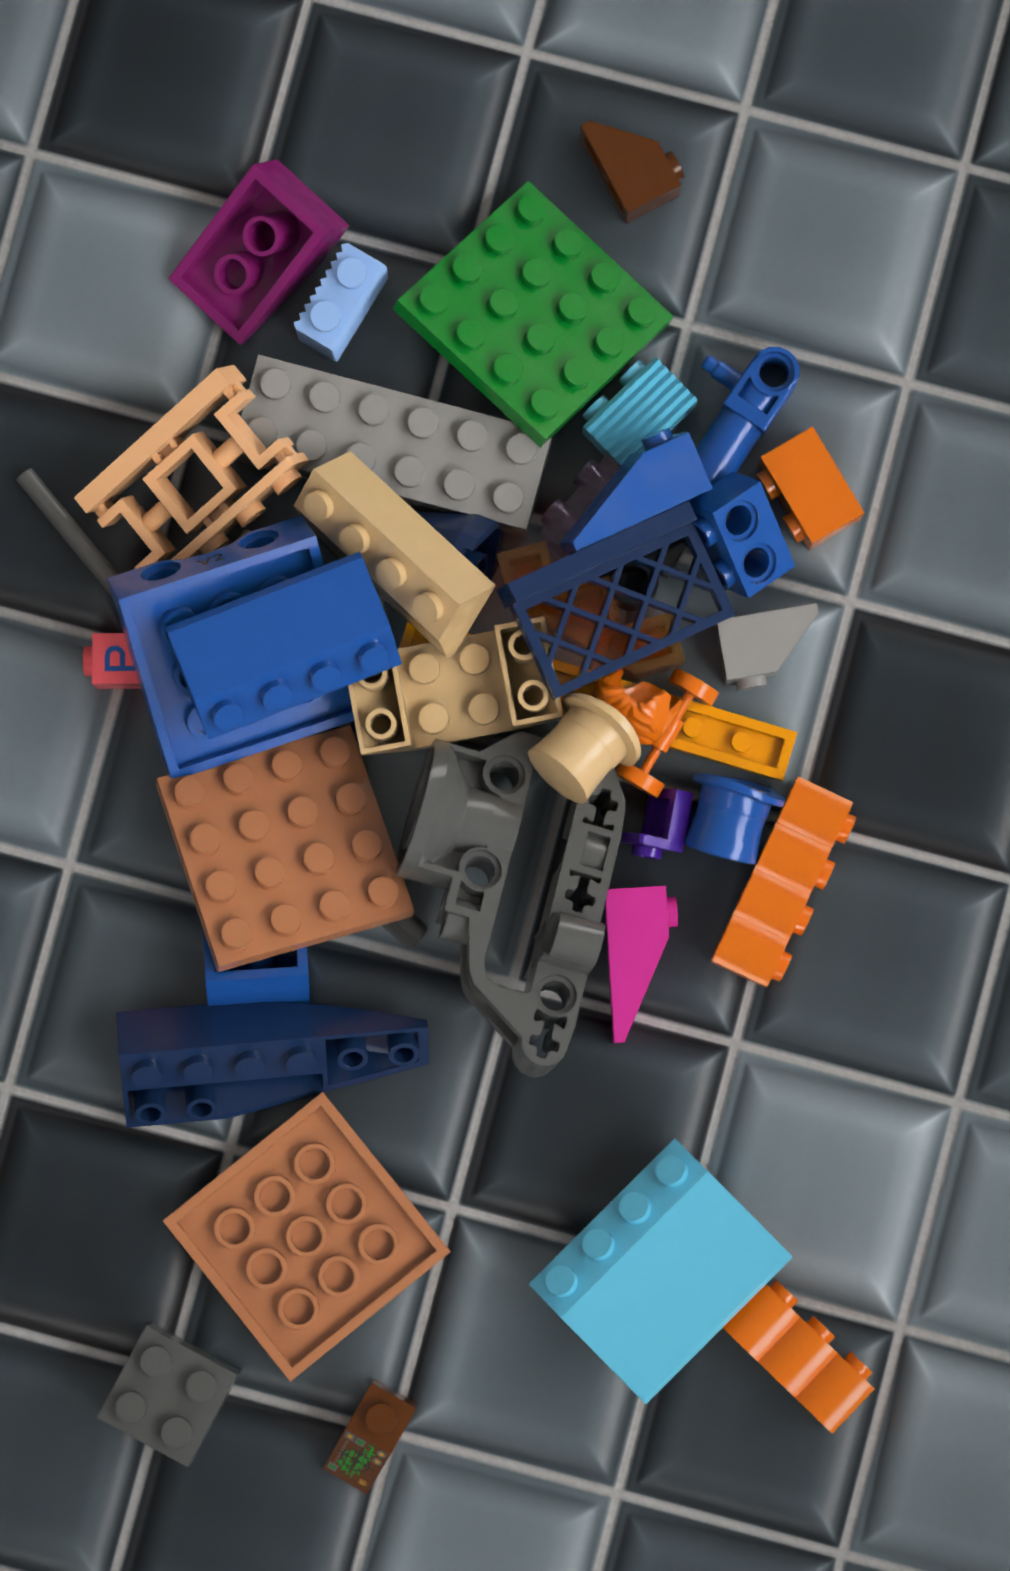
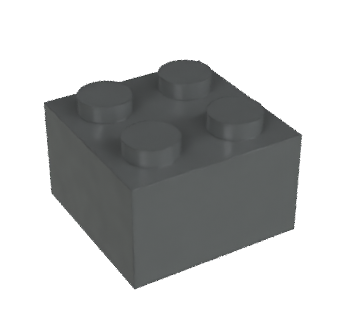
[97,1322,241,1467]

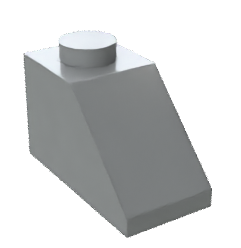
[714,603,819,691]

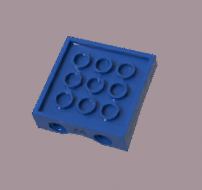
[107,515,354,778]

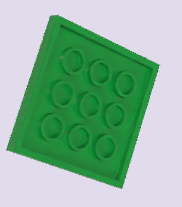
[393,181,674,448]

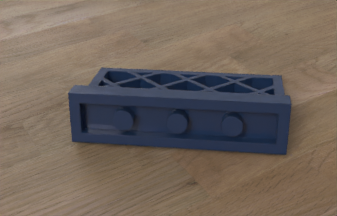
[497,501,736,700]

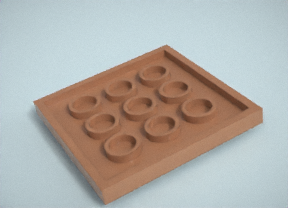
[156,725,415,972]
[163,1092,451,1382]

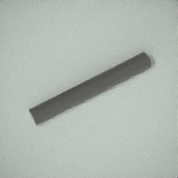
[16,468,118,597]

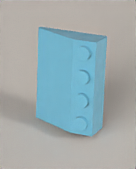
[529,1138,793,1404]

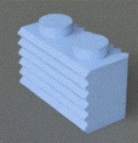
[294,243,389,362]

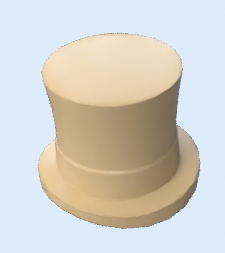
[528,693,641,804]

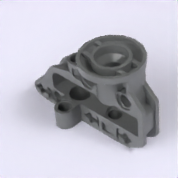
[395,731,626,1077]

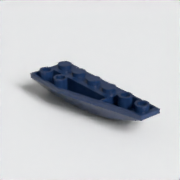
[116,1002,429,1128]

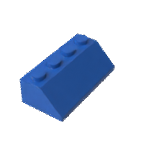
[165,551,402,740]

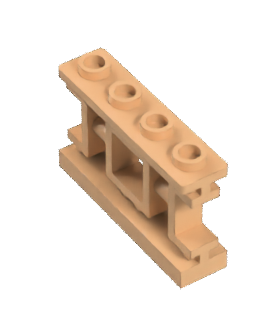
[74,365,309,569]

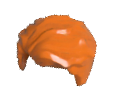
[590,668,683,745]

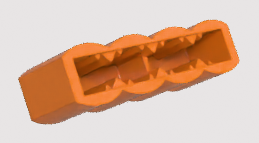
[710,776,857,988]
[723,1280,875,1434]

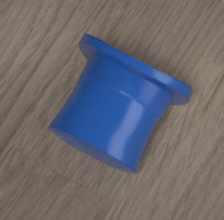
[684,773,785,865]

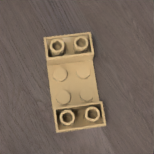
[348,616,563,755]

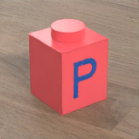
[83,633,141,689]

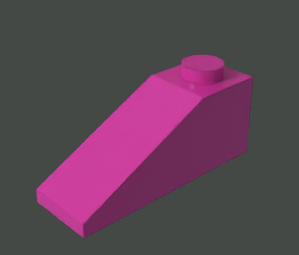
[604,886,678,1044]

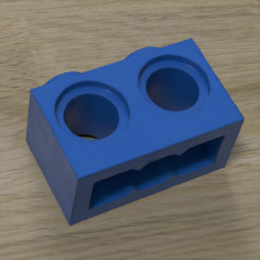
[689,472,795,598]

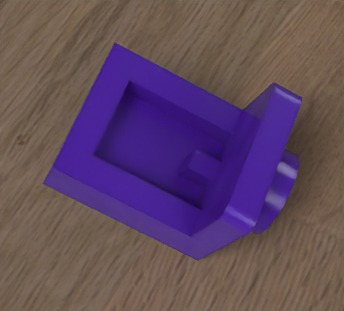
[620,788,694,860]

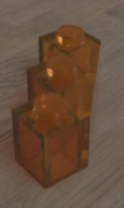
[497,541,685,680]

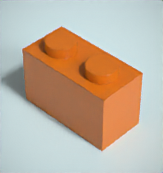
[755,426,865,551]

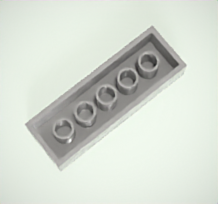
[235,354,552,538]

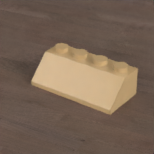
[294,451,496,659]

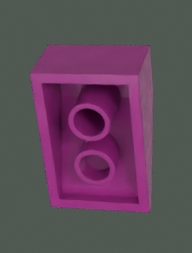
[168,159,350,345]

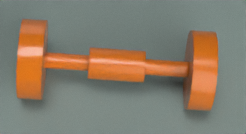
[615,668,719,798]

